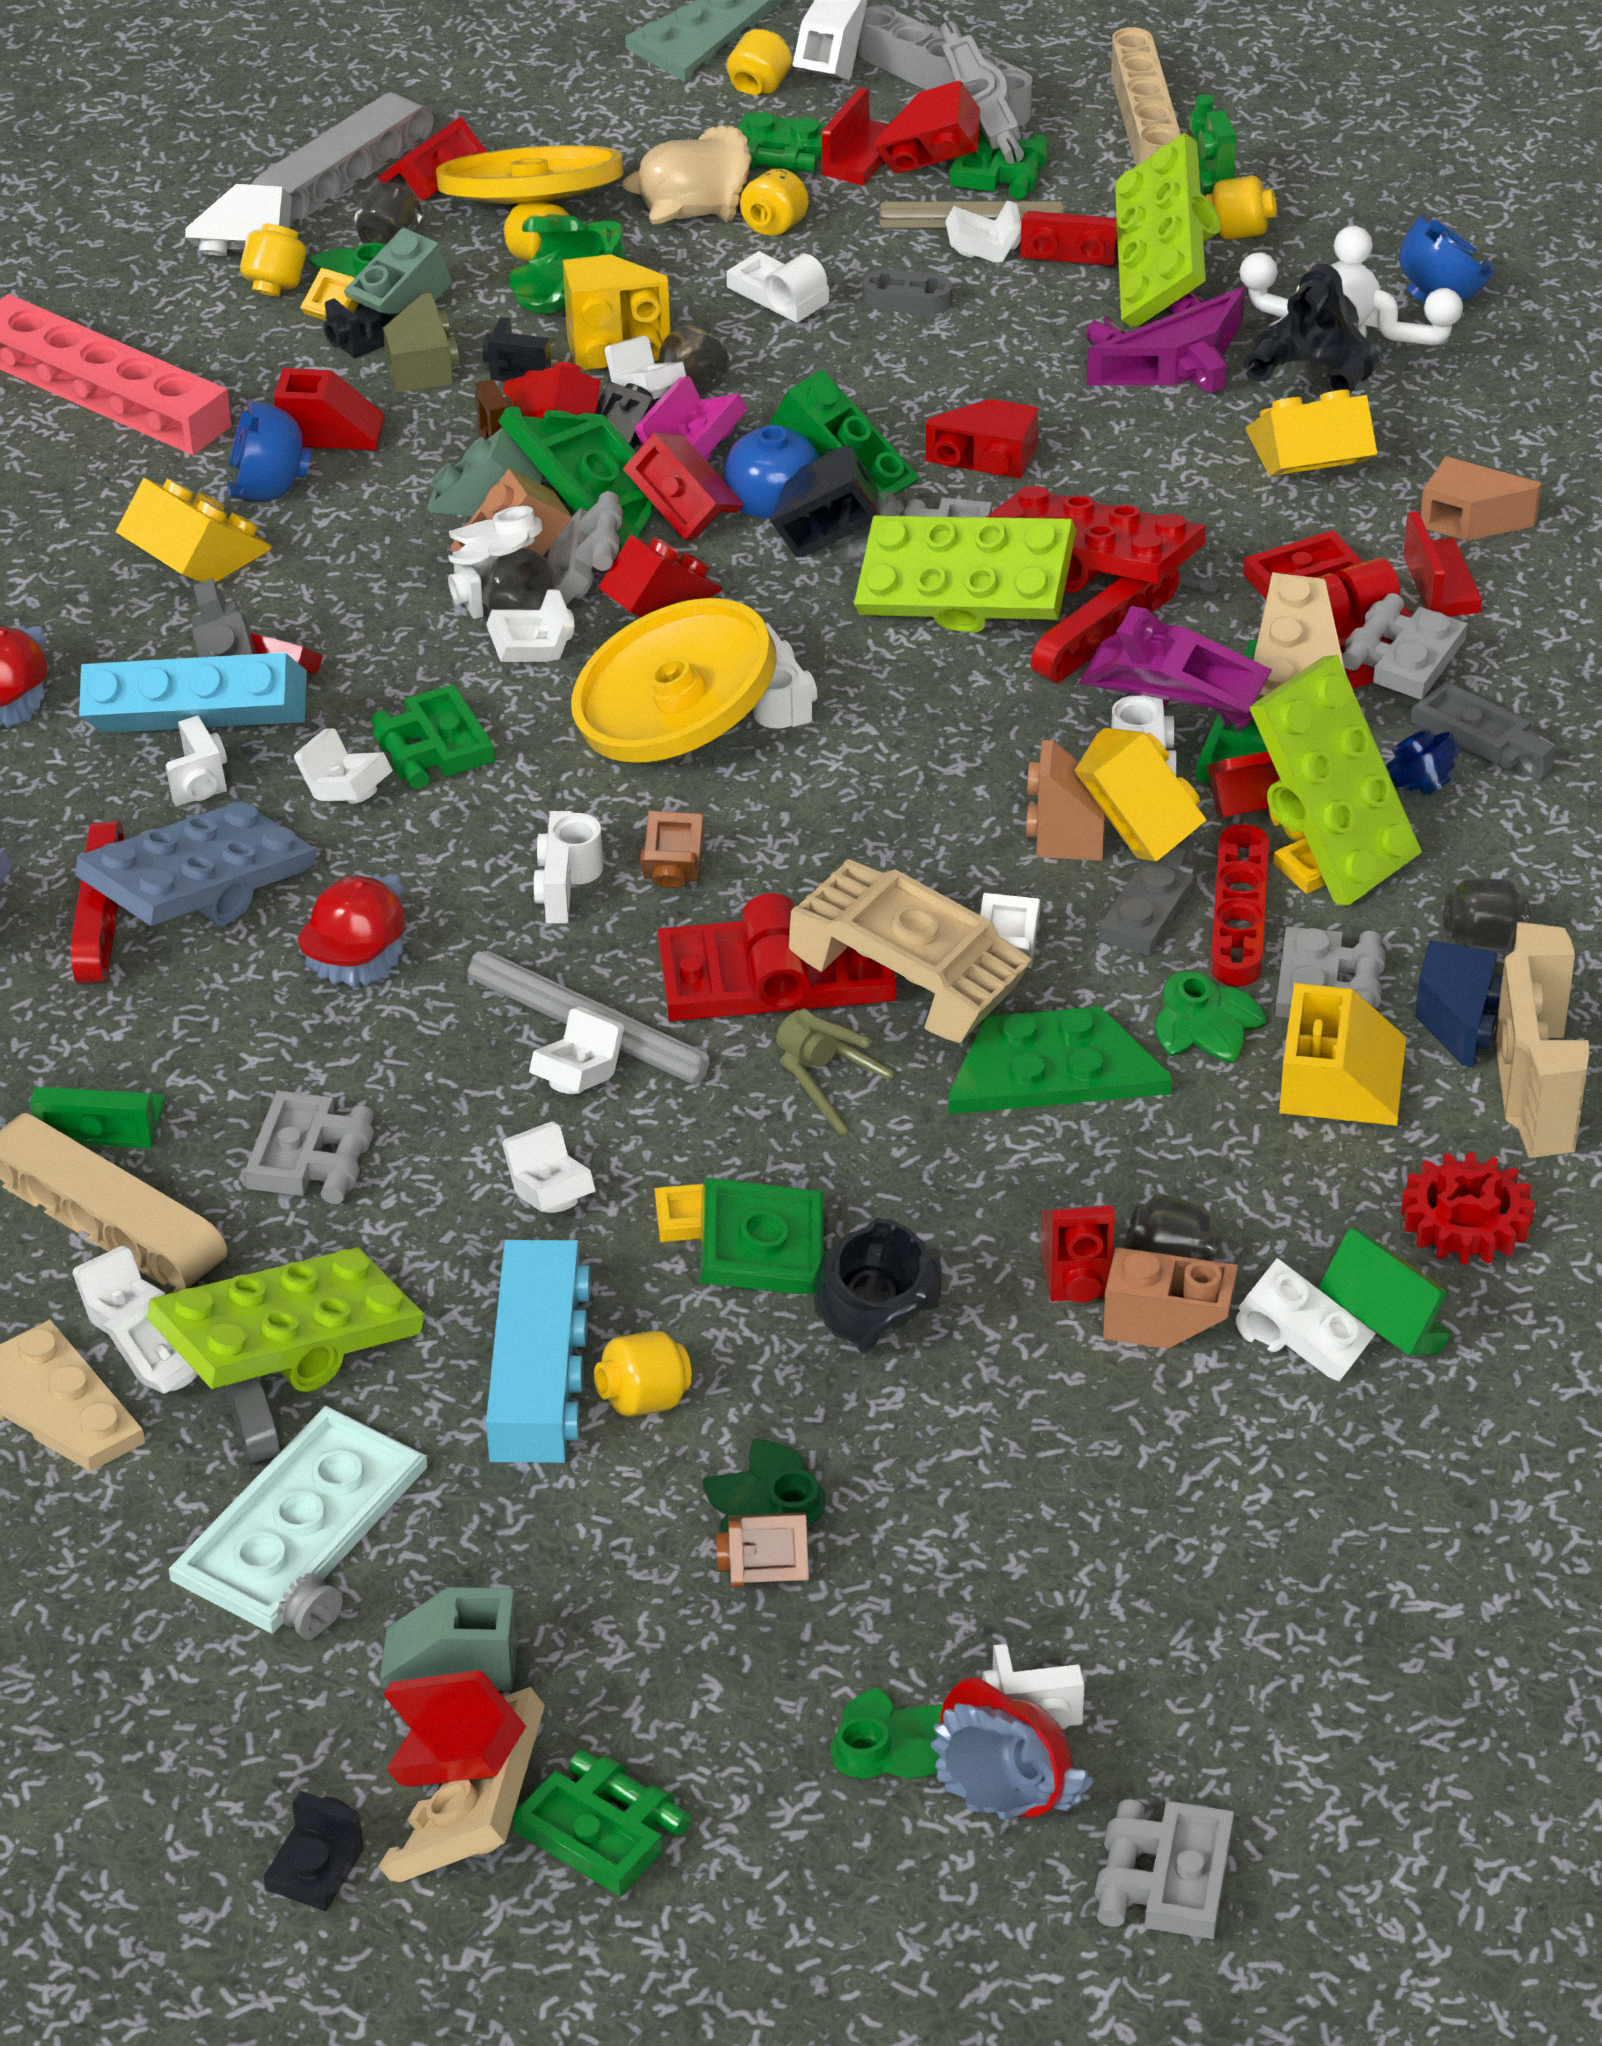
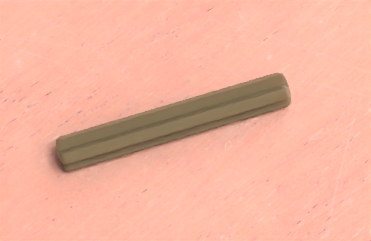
[880,202,1064,229]

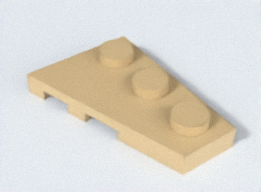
[1253,572,1346,703]
[0,1320,145,1472]
[378,1687,545,1882]

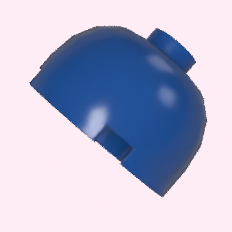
[1399,213,1497,304]
[227,399,311,502]
[724,425,820,518]

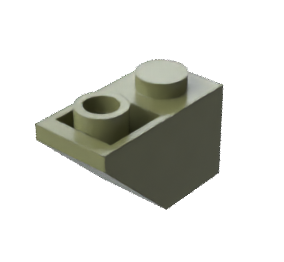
[383,292,459,392]

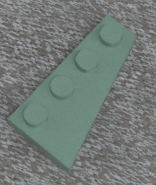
[625,0,784,82]

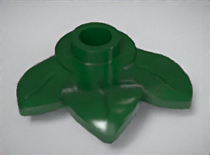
[703,1439,826,1532]

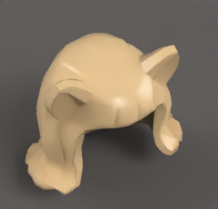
[622,125,752,224]

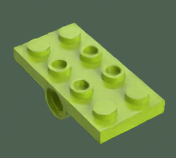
[1115,132,1221,327]
[854,516,1076,633]
[1249,655,1422,905]
[147,1247,425,1392]

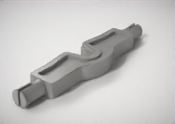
[940,21,1024,164]

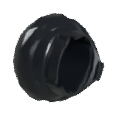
[813,1218,942,1353]

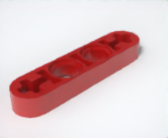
[1030,569,1180,684]
[71,821,125,984]
[1211,824,1269,987]

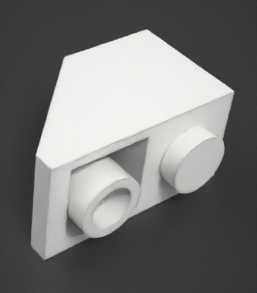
[793,0,867,80]
[185,184,292,256]

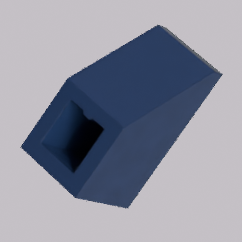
[1415,940,1502,1067]

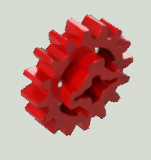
[1401,1152,1535,1265]

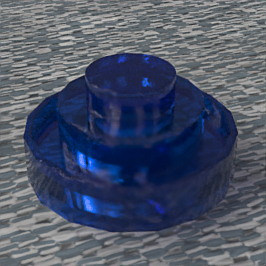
[1385,729,1462,795]

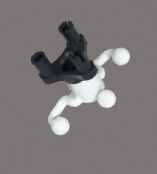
[1239,226,1463,395]

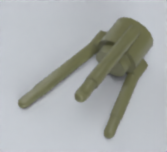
[776,1008,894,1135]

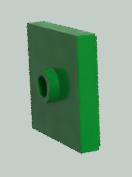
[700,1177,824,1294]

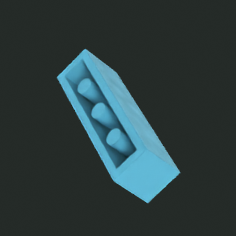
[79,653,307,732]
[486,1240,591,1463]

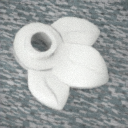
[448,506,543,565]

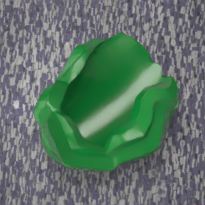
[509,214,626,314]

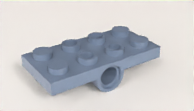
[75,801,317,926]

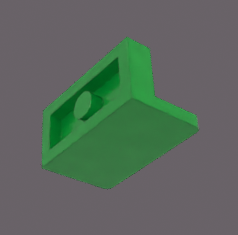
[30,1086,165,1149]
[1318,1229,1452,1356]

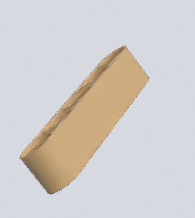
[1111,27,1181,166]
[0,1113,227,1292]

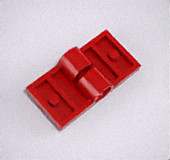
[986,486,1206,593]
[1243,530,1413,689]
[657,893,896,1022]

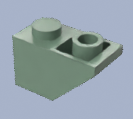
[344,227,452,314]
[426,428,543,516]
[380,1587,518,1691]

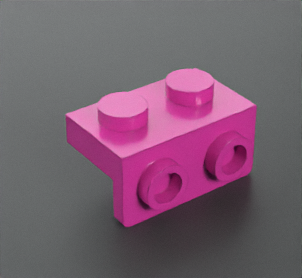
[635,376,747,461]

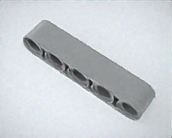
[857,6,1032,126]
[252,92,434,227]

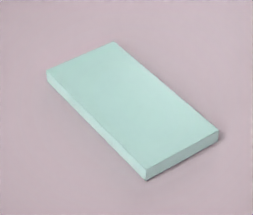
[169,1405,427,1634]

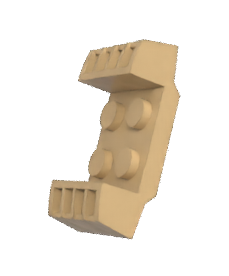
[789,859,1032,1043]
[1495,922,1589,1158]

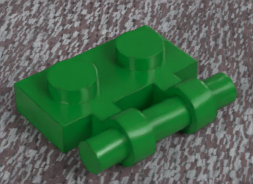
[1189,94,1236,197]
[737,112,828,175]
[950,129,1048,199]
[370,684,495,789]
[512,1749,692,1897]

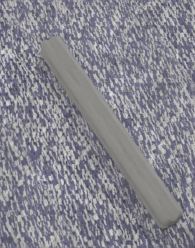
[467,951,710,1083]

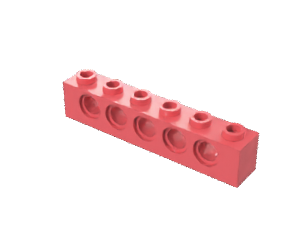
[0,294,232,455]

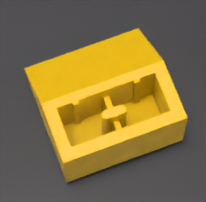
[563,254,671,370]
[1246,390,1377,476]
[115,478,273,583]
[1074,728,1206,862]
[1279,983,1406,1126]

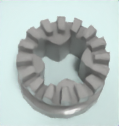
[277,1573,343,1640]

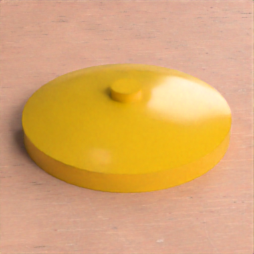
[436,145,624,204]
[571,598,777,763]

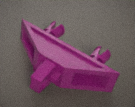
[1086,286,1246,394]
[1078,606,1272,729]

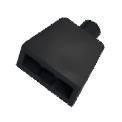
[770,446,880,557]

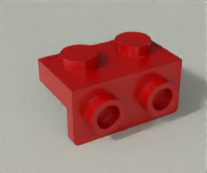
[1020,211,1118,266]

